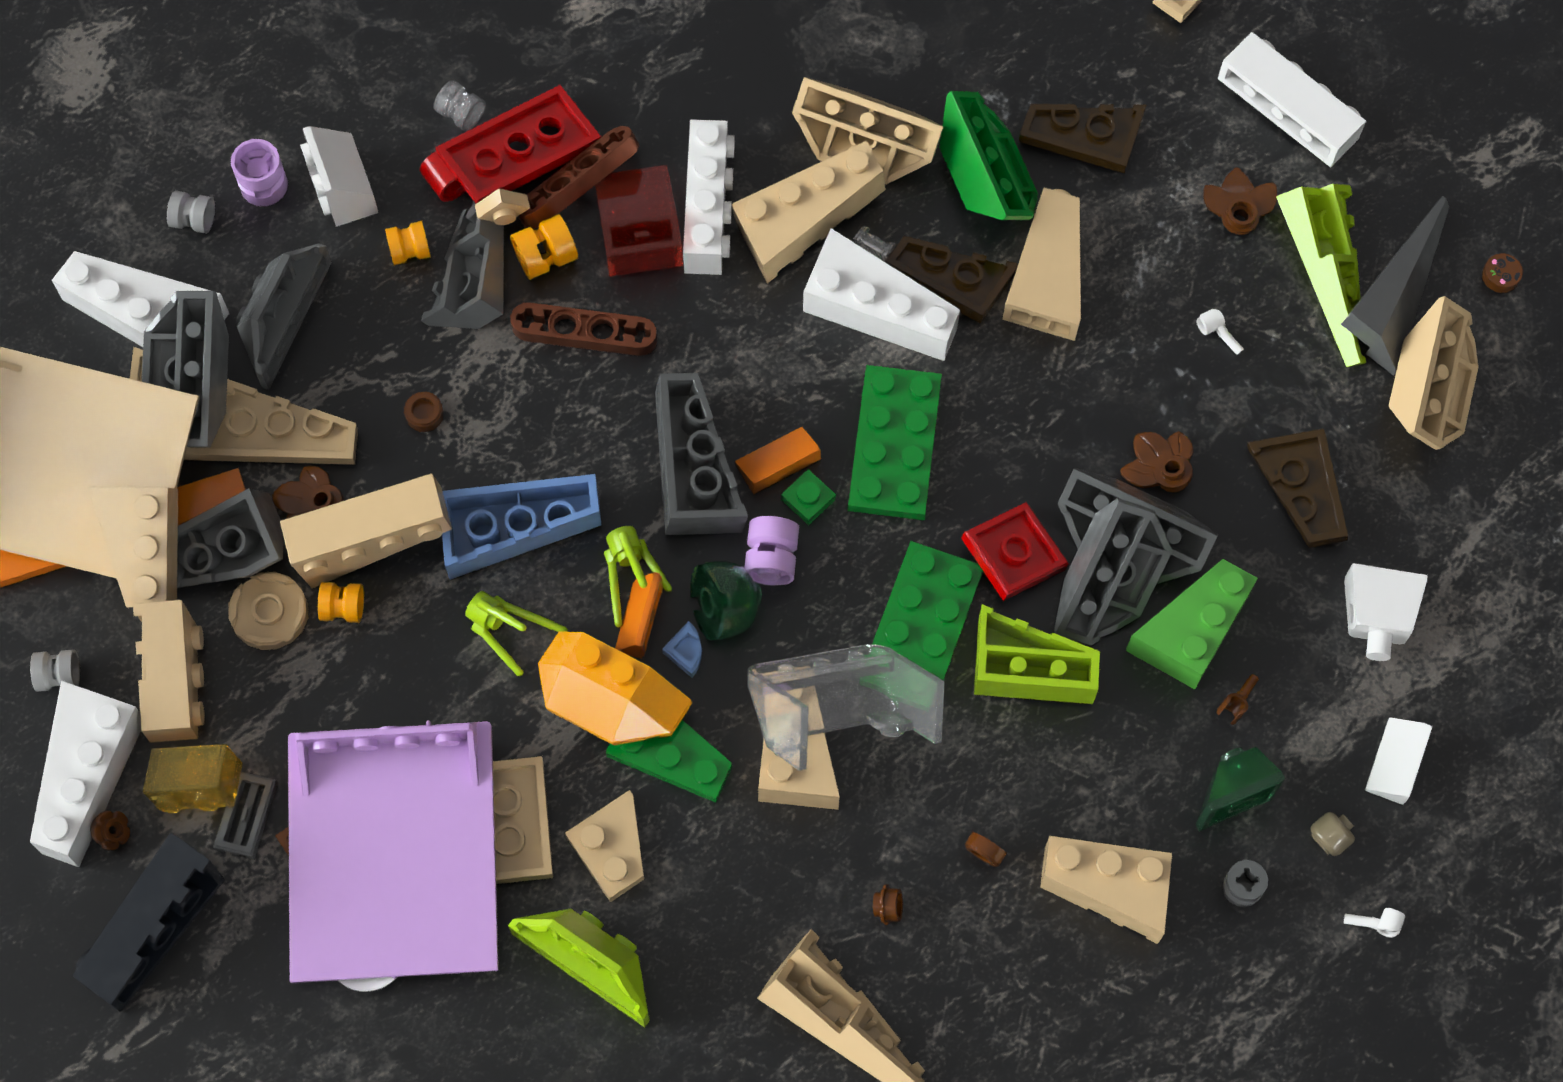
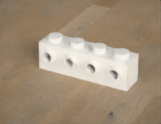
[1218,32,1366,167]
[683,120,735,275]

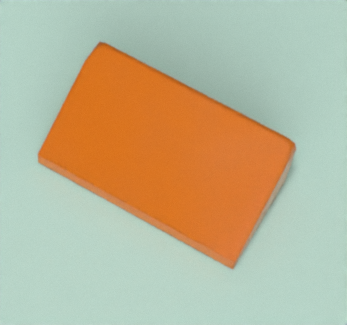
[735,427,821,494]
[615,572,663,659]

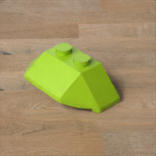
[508,909,650,1027]

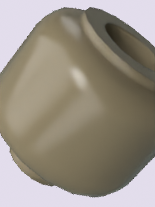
[1311,812,1355,856]

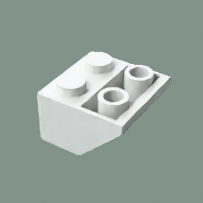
[300,126,378,227]

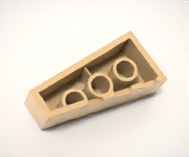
[731,140,885,284]
[280,473,452,588]

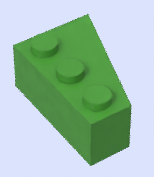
[1126,559,1258,689]

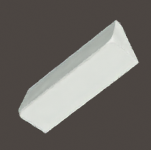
[1365,718,1432,805]

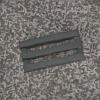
[213,771,278,860]

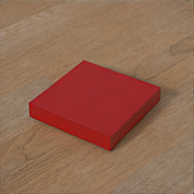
[961,502,1069,601]

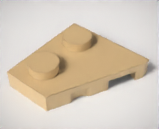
[565,790,644,902]

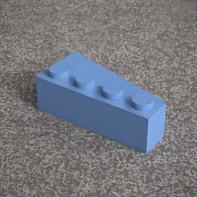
[442,474,602,580]

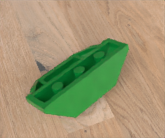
[939,91,1038,220]

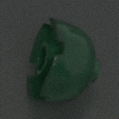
[690,561,762,640]

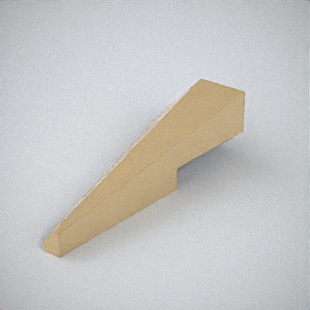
[757,929,925,1082]

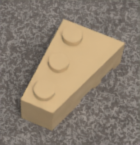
[1040,836,1172,944]

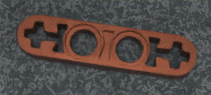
[518,126,639,229]
[510,303,657,356]

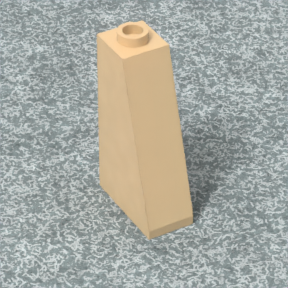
[1002,188,1081,341]

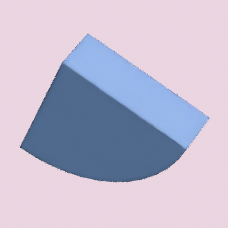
[662,621,702,678]

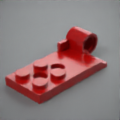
[420,85,601,204]

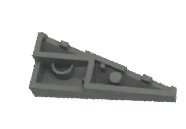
[1341,196,1450,376]
[421,201,504,329]

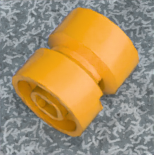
[510,214,579,280]

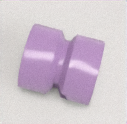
[231,139,288,206]
[744,516,799,585]

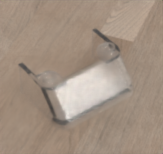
[747,644,945,771]

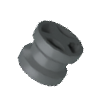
[1222,860,1268,907]

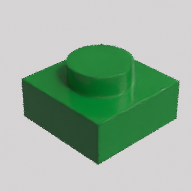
[781,469,836,526]

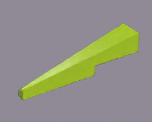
[1276,184,1366,367]

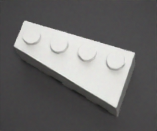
[803,228,960,361]

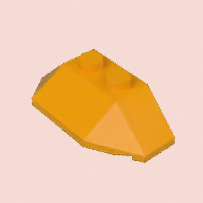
[538,631,692,745]

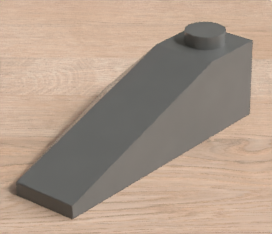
[177,488,284,588]

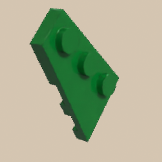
[606,720,732,803]

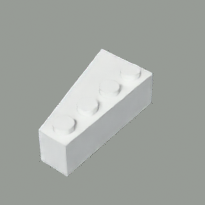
[52,251,229,347]
[30,681,141,867]

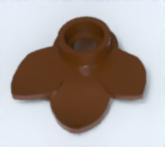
[1203,167,1277,235]
[1120,431,1194,492]
[272,466,344,519]

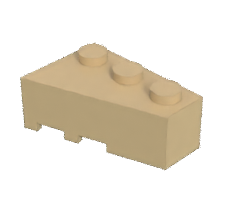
[88,487,178,607]
[133,600,204,743]
[758,672,840,810]

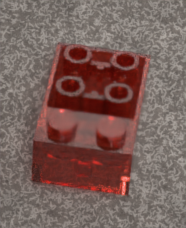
[595,165,683,276]

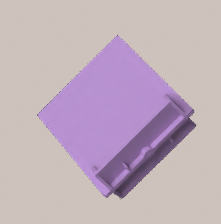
[288,720,499,983]

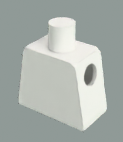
[1344,563,1428,661]

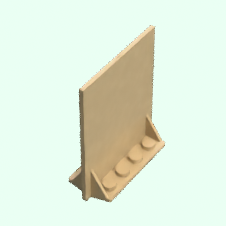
[0,347,200,578]

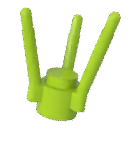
[604,526,672,627]
[465,591,568,677]

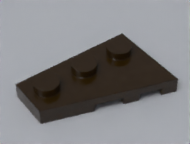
[1018,104,1146,173]
[885,236,1018,324]
[1247,428,1348,548]

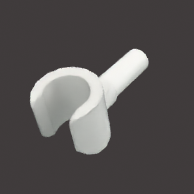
[1196,309,1244,355]
[1344,908,1405,938]

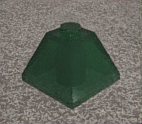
[1196,747,1285,831]

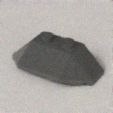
[236,243,332,390]
[142,291,229,448]
[1058,468,1218,584]
[1054,498,1172,646]

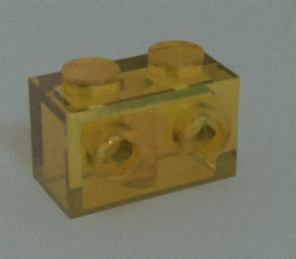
[143,744,243,813]

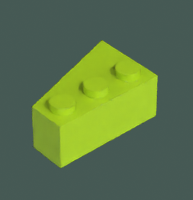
[974,604,1100,704]

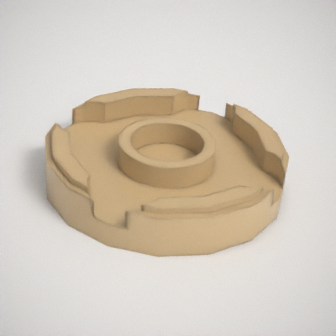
[229,572,308,650]

